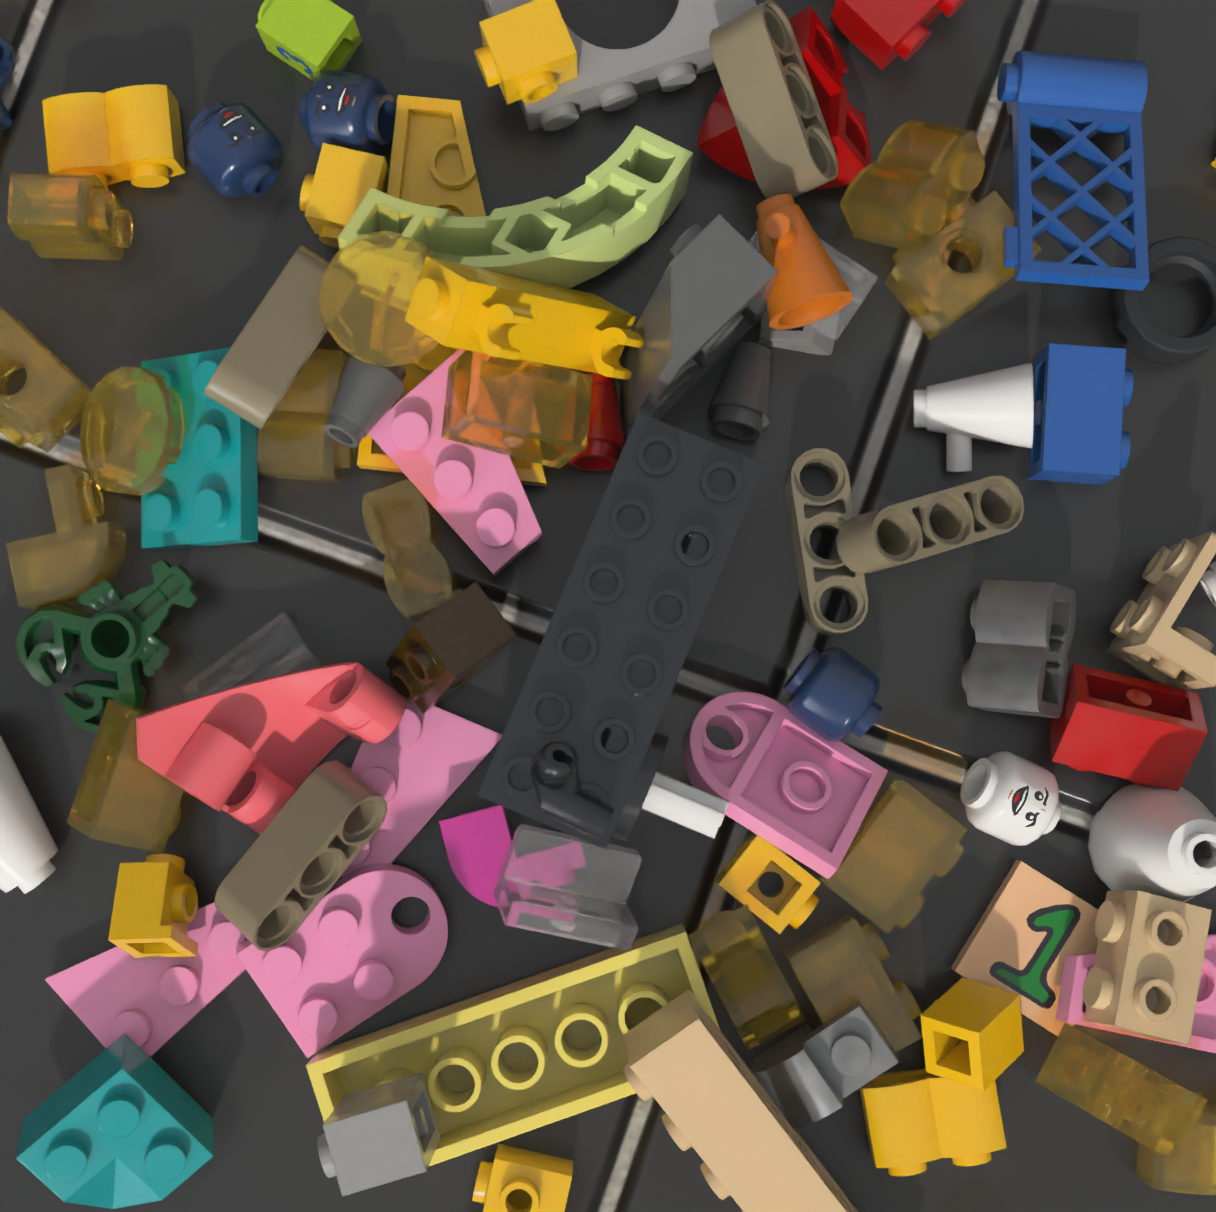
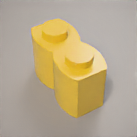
[42,84,186,196]
[859,1068,1007,1176]

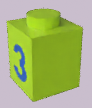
[256,0,362,81]

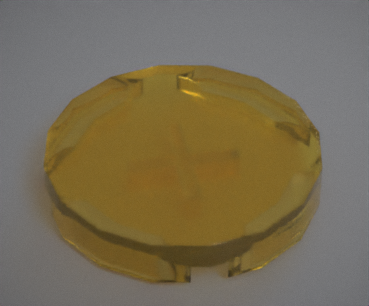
[318,230,439,367]
[79,366,185,496]

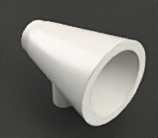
[914,362,1034,472]

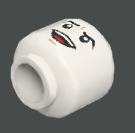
[960,751,1062,846]

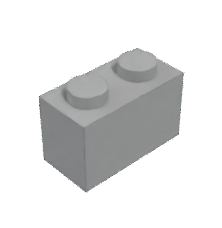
[317,1073,440,1196]

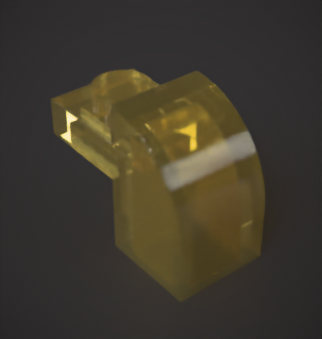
[6,464,126,610]
[688,904,805,1051]

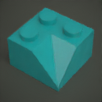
[16,1033,214,1209]

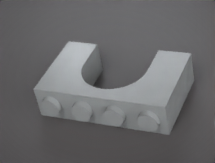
[483,0,757,131]

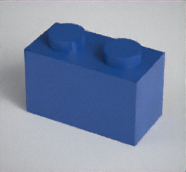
[1027,343,1134,485]

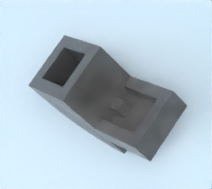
[752,1000,899,1128]

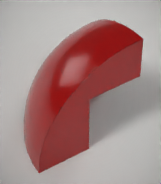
[697,6,872,190]

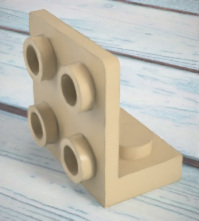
[1107,531,1216,690]

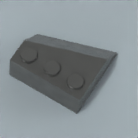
[620,214,778,443]

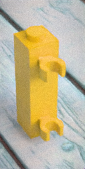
[404,256,645,380]

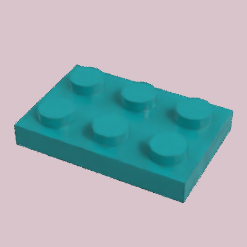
[141,347,258,550]

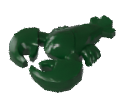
[16,559,199,734]

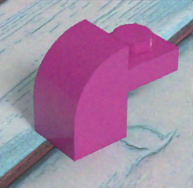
[439,804,586,909]

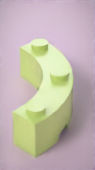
[338,125,693,300]

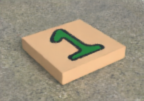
[951,860,1098,1041]

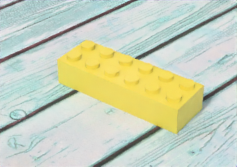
[306,923,720,1195]

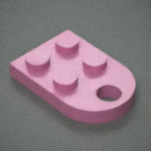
[682,692,888,879]
[236,864,448,1058]

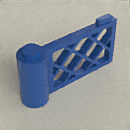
[997,51,1150,291]

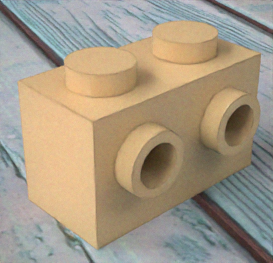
[1083,890,1212,1045]

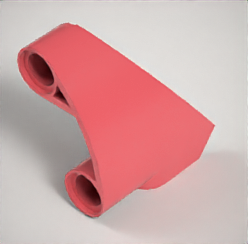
[136,662,406,835]

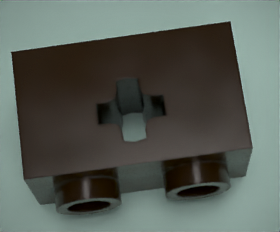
[385,582,516,714]

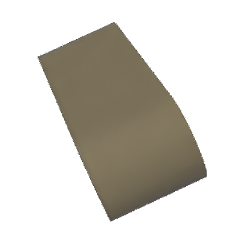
[709,0,838,199]
[204,245,358,430]
[785,448,868,636]
[836,475,1024,574]
[215,760,387,951]

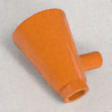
[756,194,854,330]

